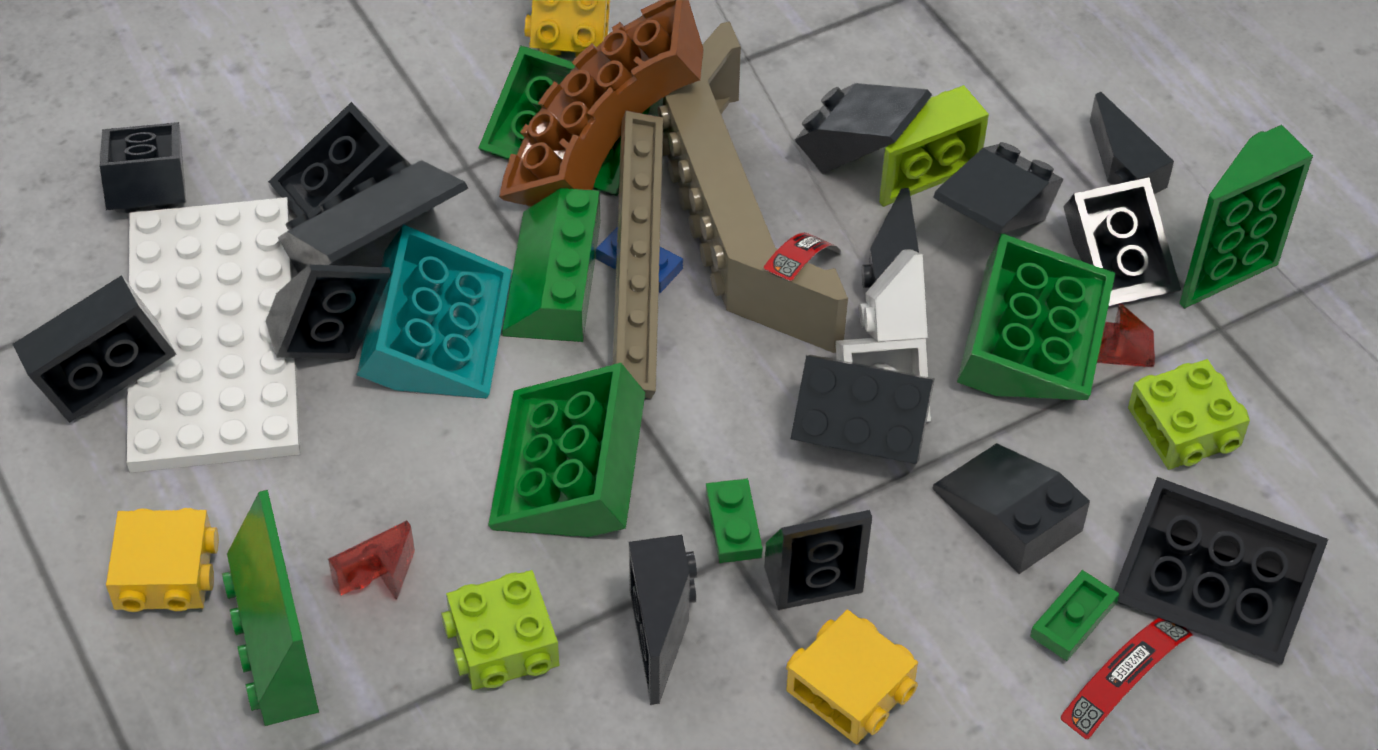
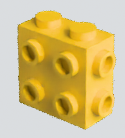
[524,0,611,57]
[106,508,219,612]
[786,609,918,745]

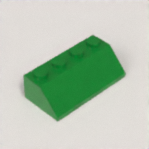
[502,188,601,342]

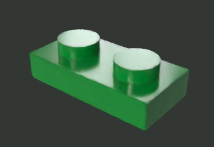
[706,478,763,563]
[1030,570,1119,661]

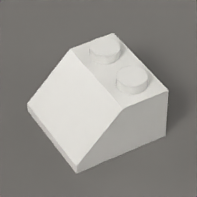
[859,249,928,342]
[835,338,931,422]

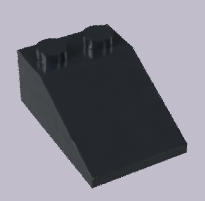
[795,83,932,174]
[268,102,411,219]
[99,122,186,213]
[933,142,1063,234]
[1063,177,1181,307]
[265,264,391,359]
[933,443,1090,574]
[764,510,872,610]
[629,534,697,705]

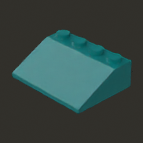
[357,224,512,399]

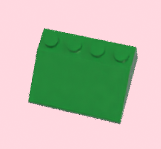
[478,45,663,196]
[1179,124,1313,309]
[957,234,1115,400]
[488,363,646,537]
[222,490,319,726]

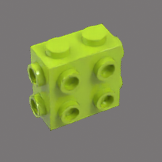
[1128,359,1250,470]
[441,570,560,691]

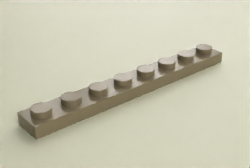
[612,111,663,399]

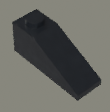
[1090,92,1174,194]
[862,188,919,288]

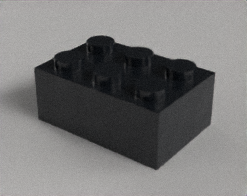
[13,275,177,423]
[790,355,935,464]

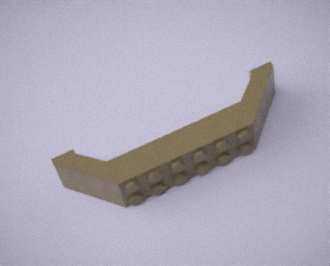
[658,21,848,353]

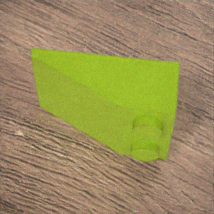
[879,85,989,207]

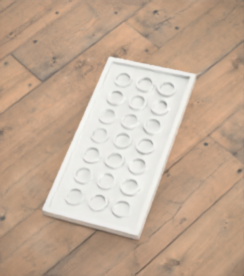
[127,197,301,473]

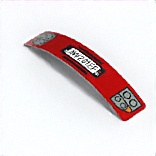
[764,232,841,281]
[1061,618,1193,739]

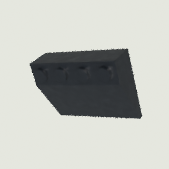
[278,160,469,274]
[1114,477,1329,665]

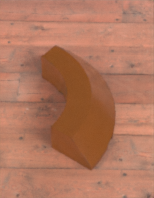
[499,0,704,207]

